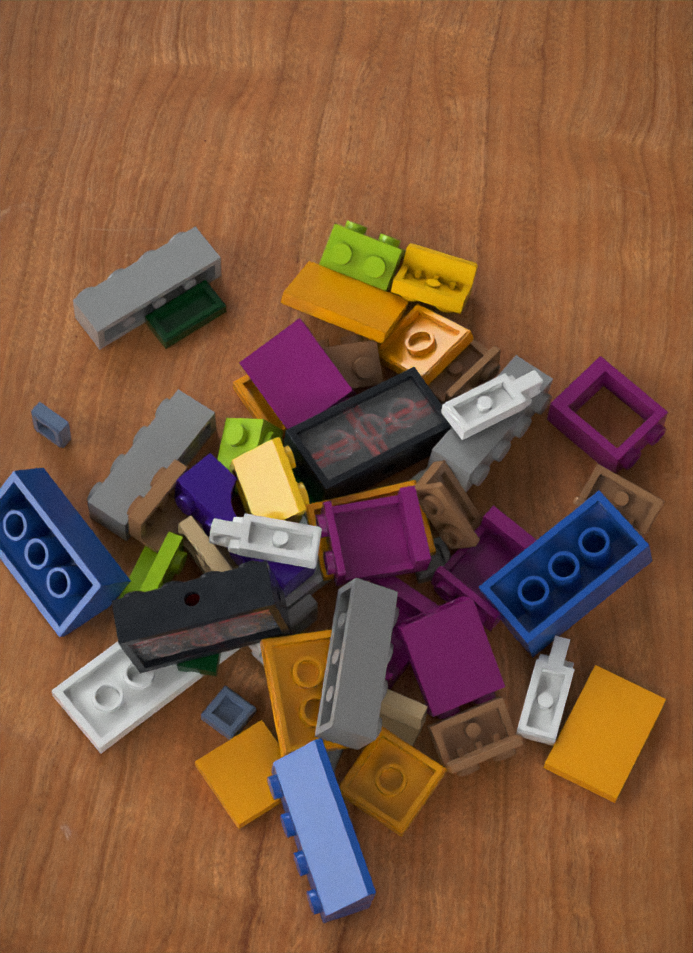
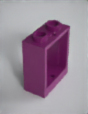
[547,356,668,474]

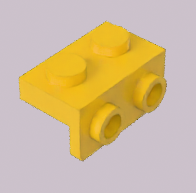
[391,243,478,314]

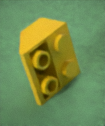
[229,437,309,523]

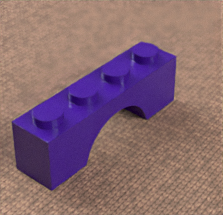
[174,453,319,598]

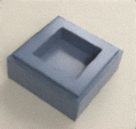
[31,402,71,448]
[201,685,256,740]

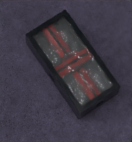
[283,367,452,502]
[112,561,292,673]

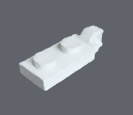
[441,370,543,440]
[209,513,322,569]
[516,635,575,746]

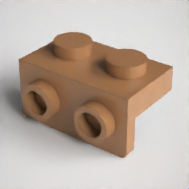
[318,335,383,388]
[428,339,501,405]
[127,459,192,554]
[415,460,483,550]
[573,464,666,539]
[427,696,524,776]

